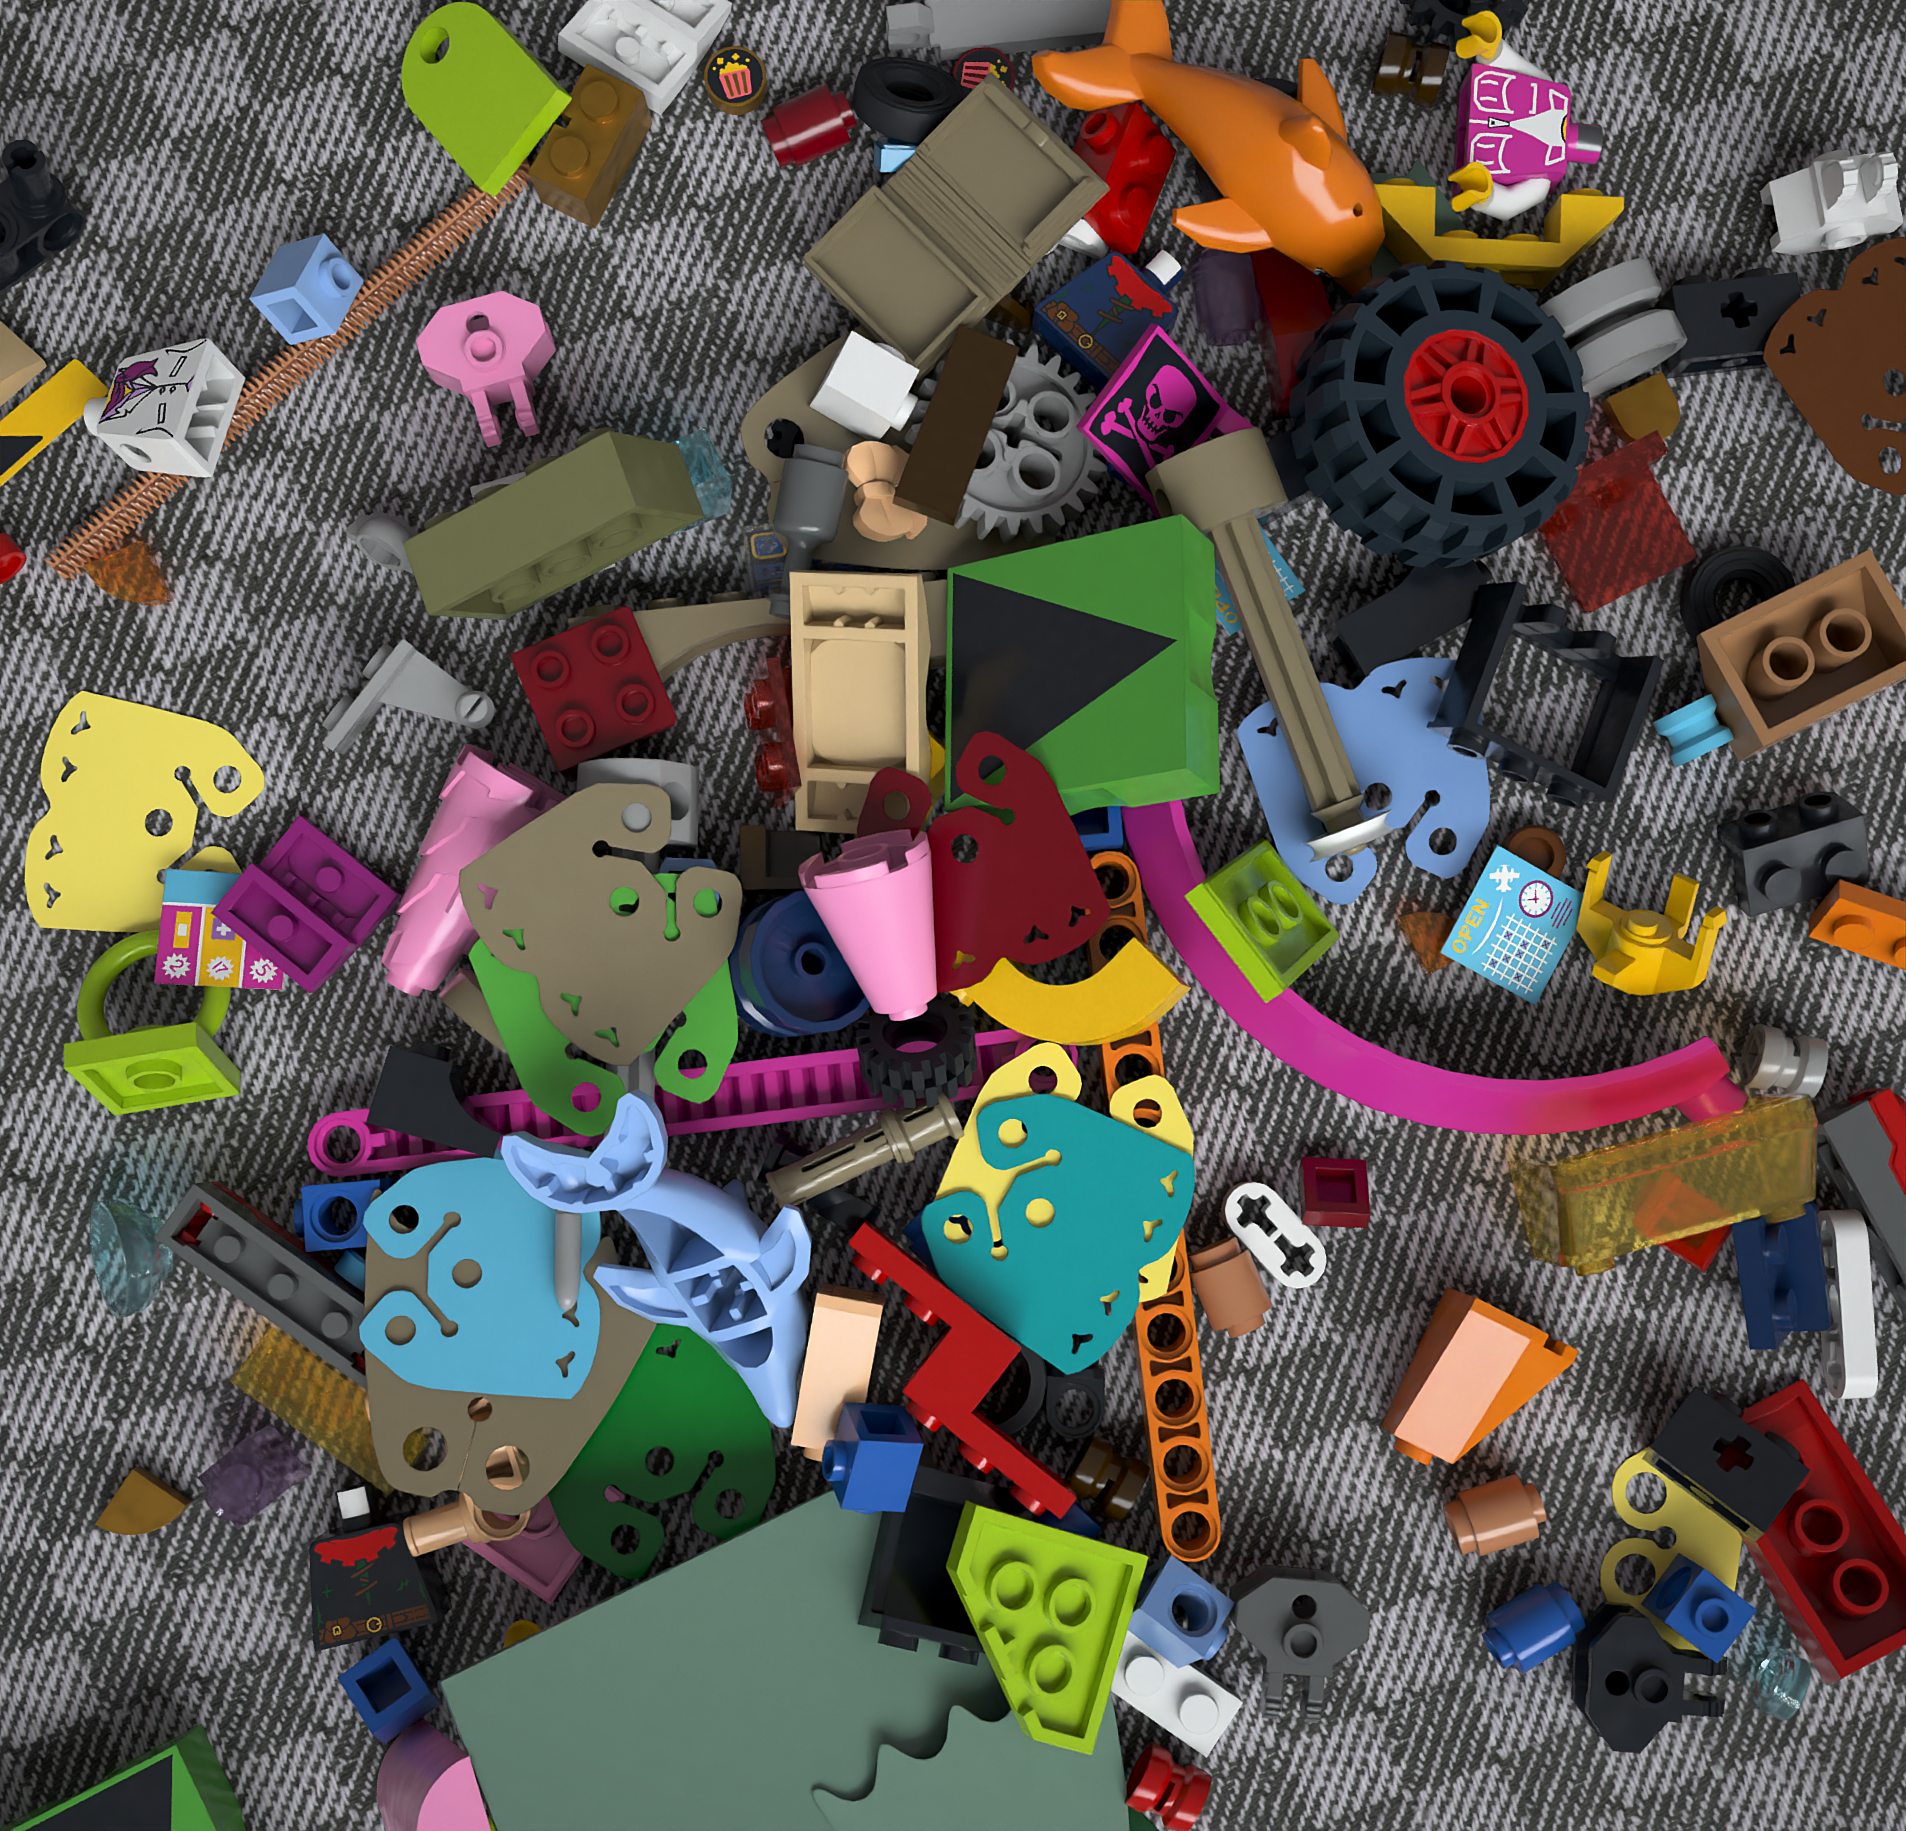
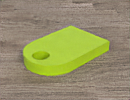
[401,2,573,197]

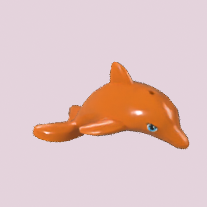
[1031,0,1385,296]

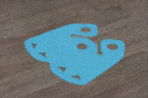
[359,1157,601,1399]

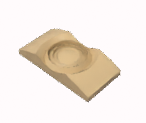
[789,570,932,838]

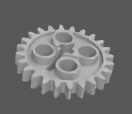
[905,339,1108,544]

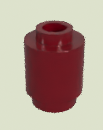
[760,83,857,168]

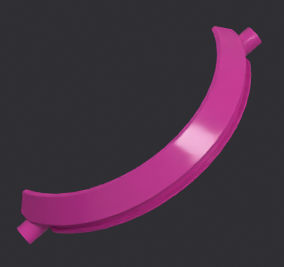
[1120,800,1748,1135]

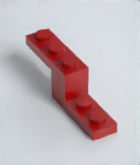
[848,1220,1077,1520]

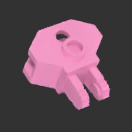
[416,291,556,448]

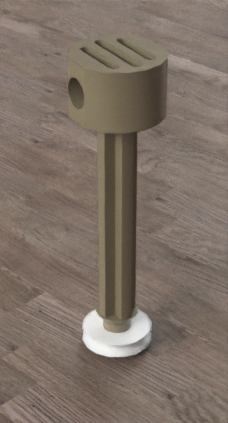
[1145,427,1399,862]

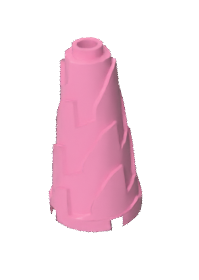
[381,744,568,996]

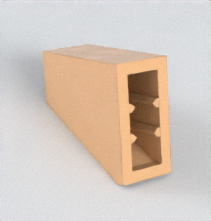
[791,1282,886,1462]

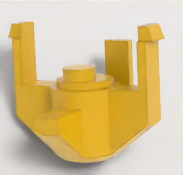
[1576,850,1727,996]

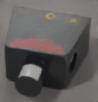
[309,1482,452,1652]

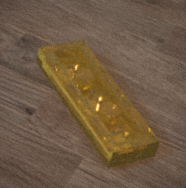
[230,1327,431,1495]

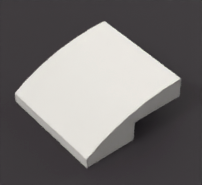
[558,0,732,115]

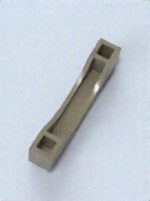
[568,572,947,683]

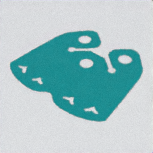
[921,1094,1195,1375]

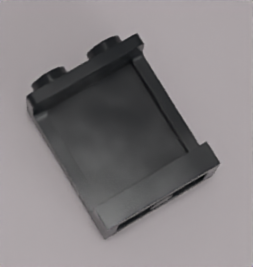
[858,1465,1032,1666]

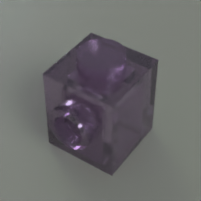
[197,1424,312,1529]

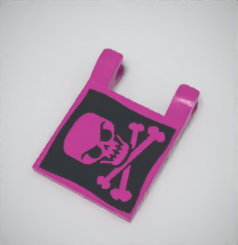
[1076,324,1254,519]

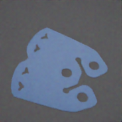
[1236,657,1490,905]

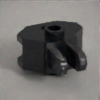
[1571,1601,1727,1754]

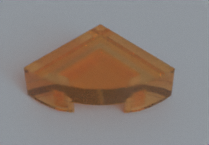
[84,540,173,607]
[1395,911,1457,976]

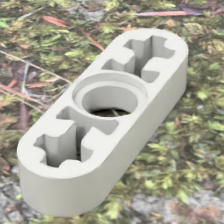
[1818,1209,1878,1399]

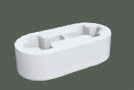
[1221,1181,1327,1289]

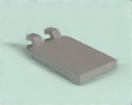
[886,0,1111,61]

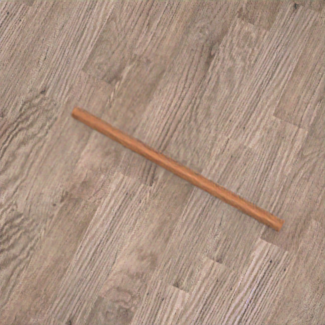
[43,158,532,584]

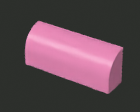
[377,1719,491,1831]

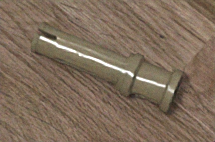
[765,1092,965,1210]

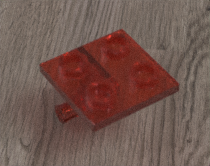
[743,657,802,809]

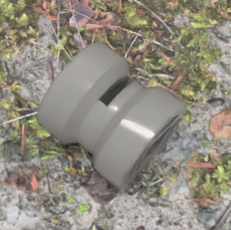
[1739,1024,1828,1101]

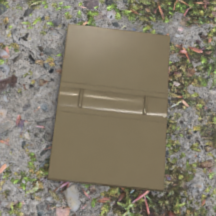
[803,72,1110,382]

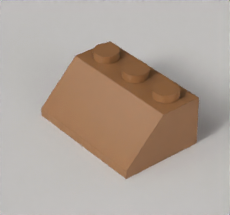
[1696,549,1906,762]

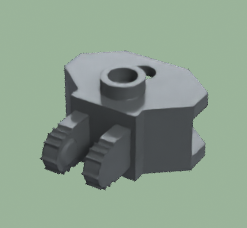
[1228,1564,1371,1723]

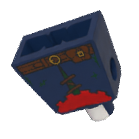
[1032,249,1184,394]

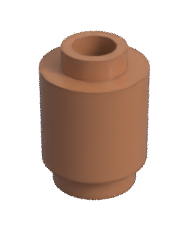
[1188,1236,1273,1338]
[1443,1474,1547,1557]

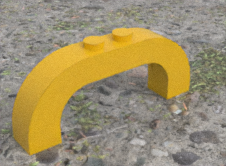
[854,727,1191,1046]

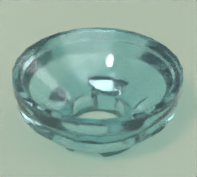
[90,1198,173,1318]

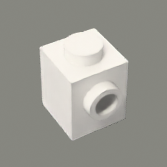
[809,331,919,442]

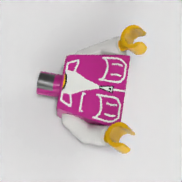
[1448,10,1603,220]

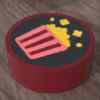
[953,47,1015,98]

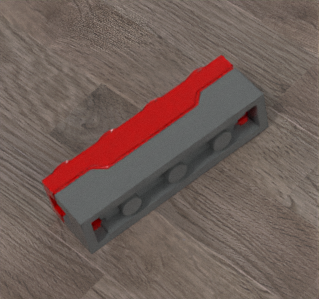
[1799,1088,1906,1319]
[154,1181,367,1390]

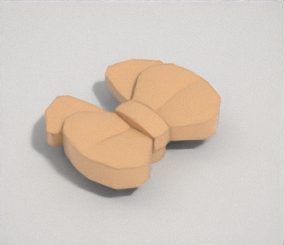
[843,441,927,542]

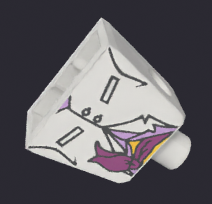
[84,338,245,477]

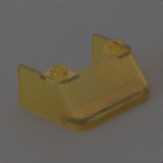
[1507,1094,1818,1276]

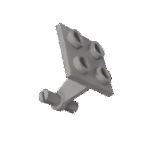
[322,638,495,755]

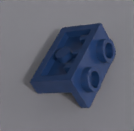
[1731,1201,1833,1350]

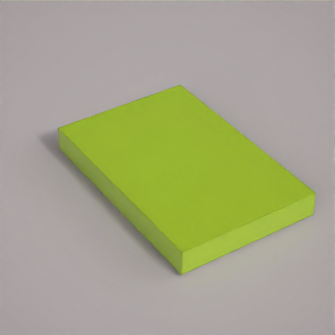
[1184,838,1340,1004]

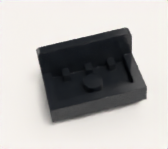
[1717,791,1870,918]

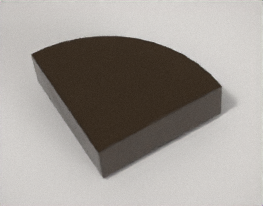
[983,295,1034,335]

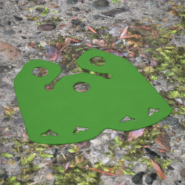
[468,873,738,1137]

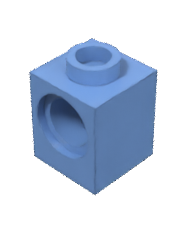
[1128,1554,1235,1669]

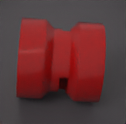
[1124,1742,1212,1831]

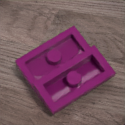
[211,815,403,993]

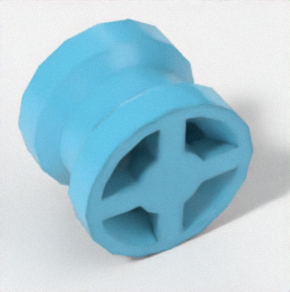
[1653,694,1735,767]

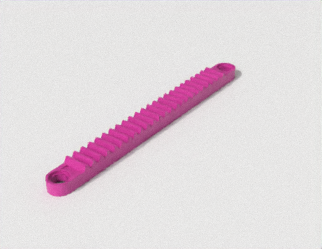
[307,1029,1078,1177]

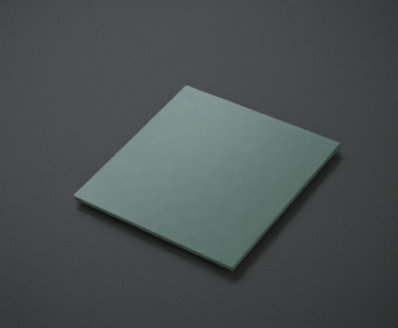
[438,1444,1011,1831]

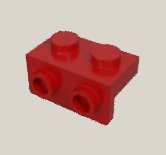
[1073,102,1177,255]

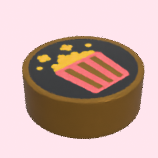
[704,46,767,115]

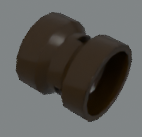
[1371,30,1450,109]
[1064,1432,1150,1523]

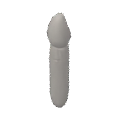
[554,1209,582,1311]

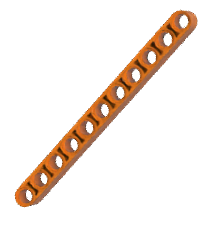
[1081,851,1221,1562]

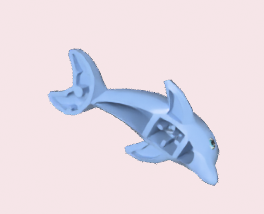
[500,1089,812,1428]

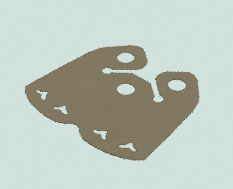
[459,783,743,1066]

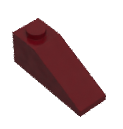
[1245,248,1333,420]

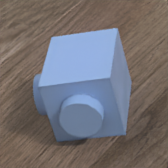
[249,234,364,345]

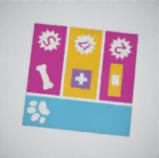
[154,869,283,990]

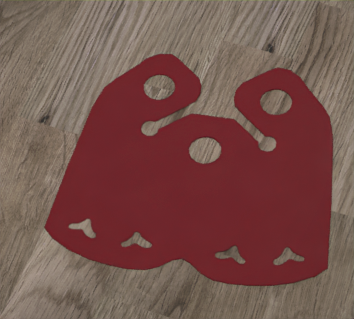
[857,731,1111,993]

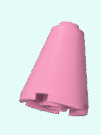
[798,829,937,1021]

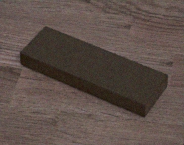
[893,325,1020,526]

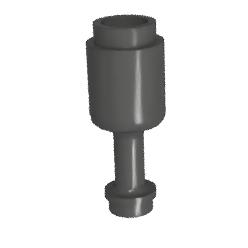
[768,444,849,620]

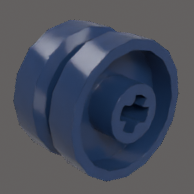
[728,890,870,1038]

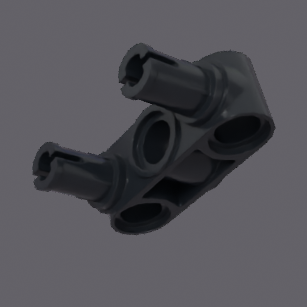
[0,139,86,295]

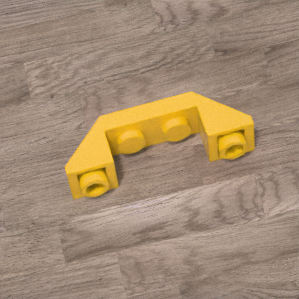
[1374,178,1624,290]

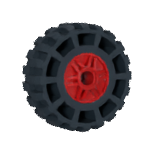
[1289,260,1591,568]

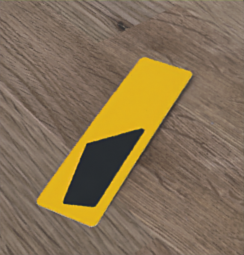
[0,359,109,487]

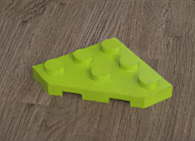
[946,1500,1149,1755]

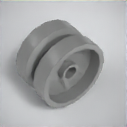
[1539,258,1687,400]

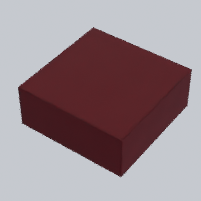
[1298,1157,1371,1228]

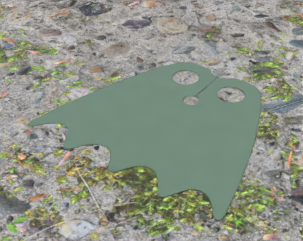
[813,1691,1130,1831]

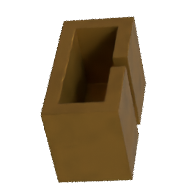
[528,64,652,229]

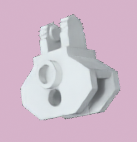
[1760,150,1904,255]

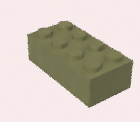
[403,427,705,620]

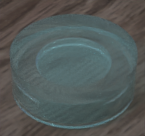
[1753,1648,1810,1721]

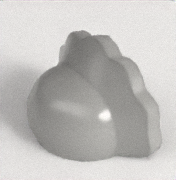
[346,511,419,574]

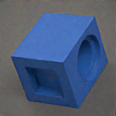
[294,1177,398,1252]
[1641,1553,1757,1663]

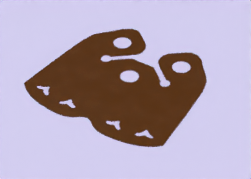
[1763,237,1906,495]

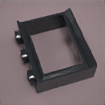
[1426,581,1664,809]

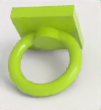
[64,929,241,1116]

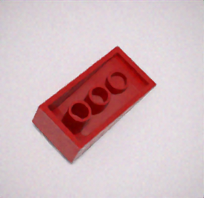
[1713,1379,1906,1686]

